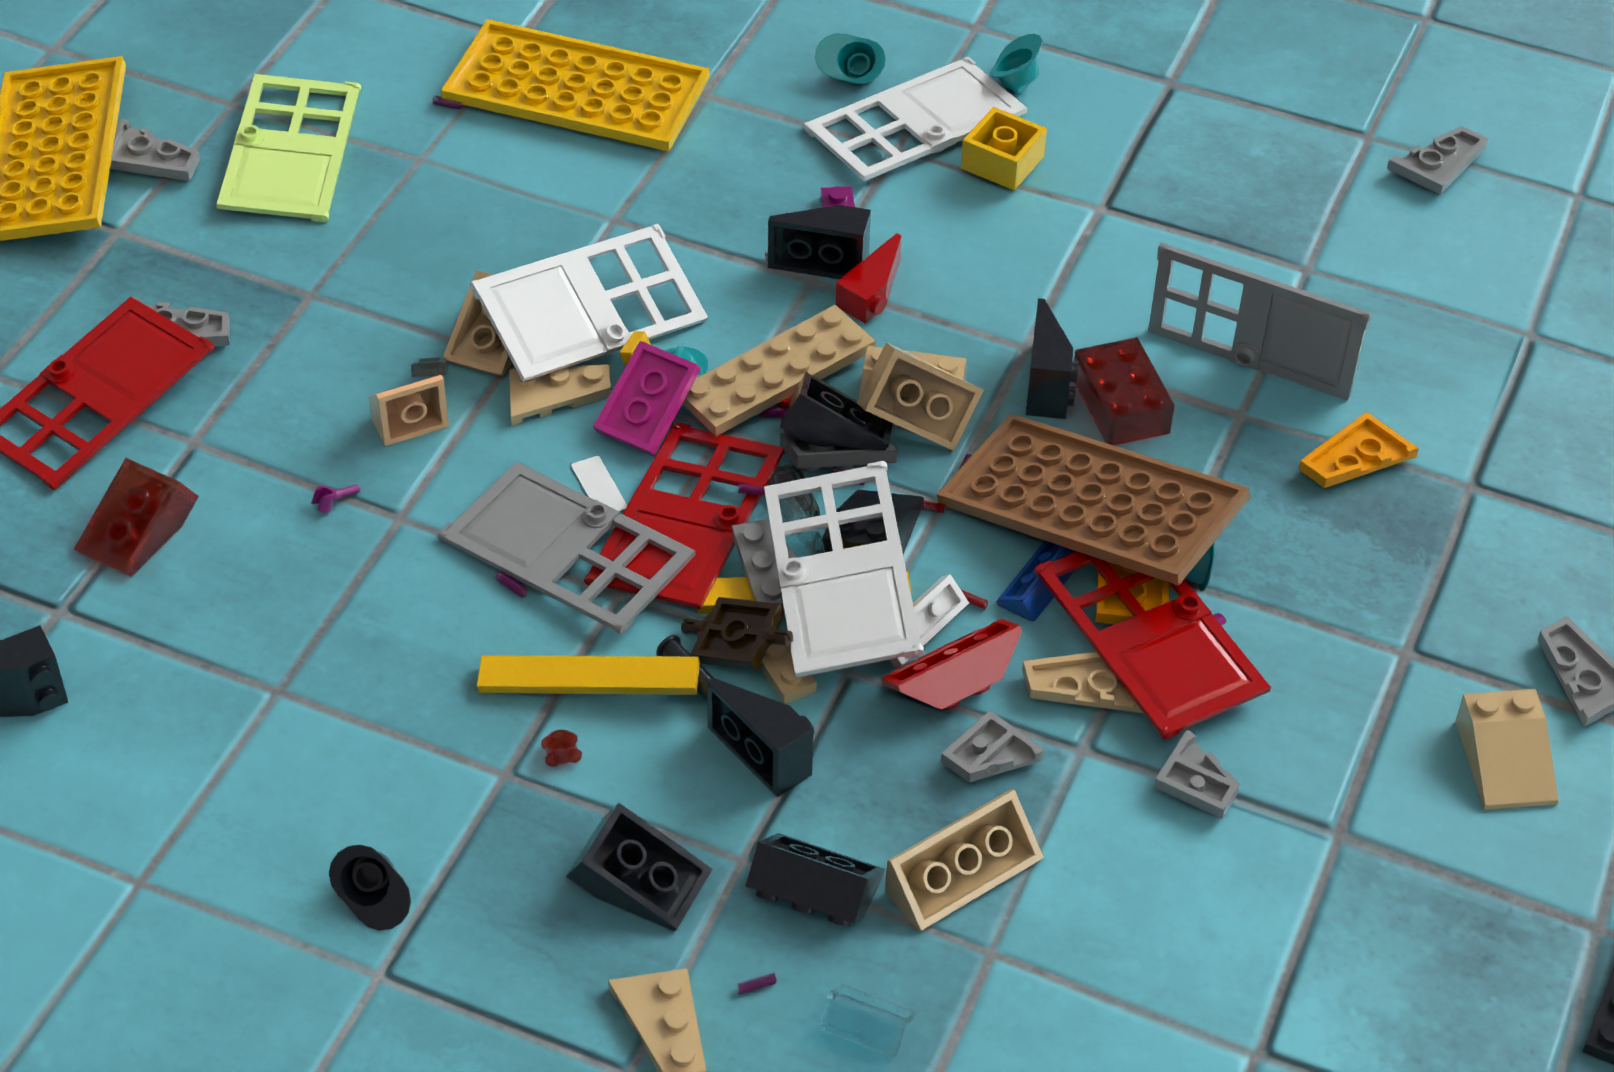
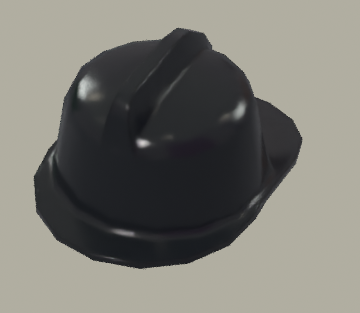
[329,844,411,930]

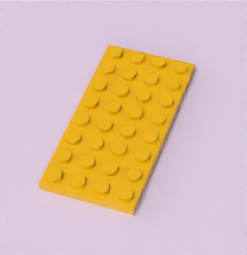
[441,19,710,152]
[0,56,126,241]

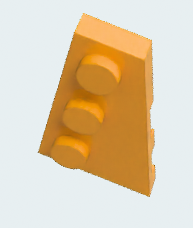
[1298,412,1419,488]

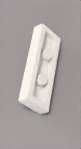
[890,574,969,667]

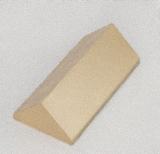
[885,789,1044,931]

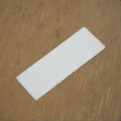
[571,456,627,511]

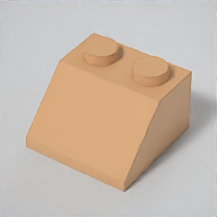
[369,375,449,446]

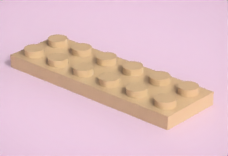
[683,305,876,436]

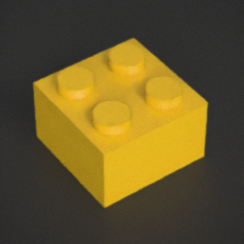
[961,107,1047,191]

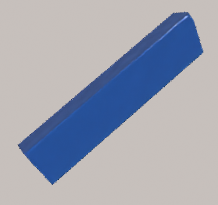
[996,541,1078,621]

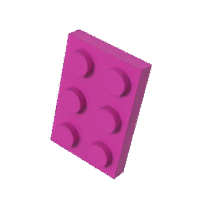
[593,341,701,456]

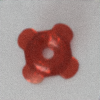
[541,729,582,767]

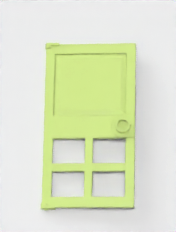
[216,74,362,223]

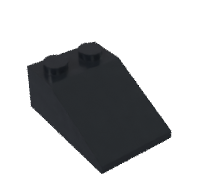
[768,205,871,279]
[1026,298,1079,419]
[780,372,893,451]
[822,489,924,555]
[0,625,68,717]
[707,678,814,797]
[566,803,713,931]

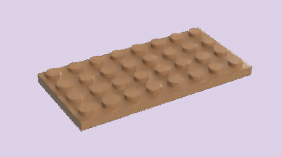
[937,414,1250,586]

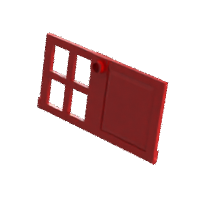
[0,296,215,491]
[584,422,785,610]
[1034,552,1271,740]

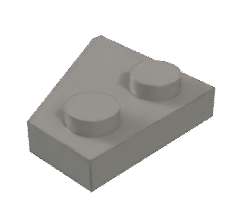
[941,711,1045,783]
[1154,730,1240,819]

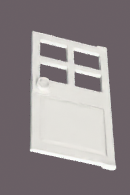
[803,56,1027,181]
[470,224,708,382]
[764,461,924,678]

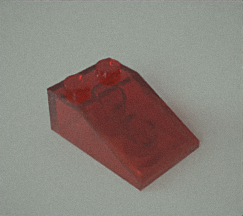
[74,457,199,577]

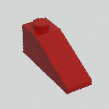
[835,233,902,324]

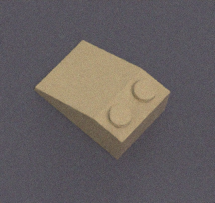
[442,270,513,377]
[857,342,984,451]
[1455,689,1559,810]

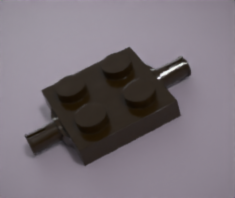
[681,597,793,671]

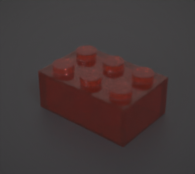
[1074,337,1175,446]

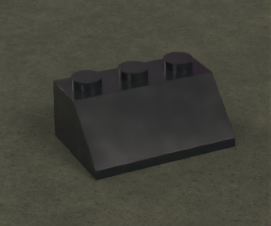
[745,833,885,926]

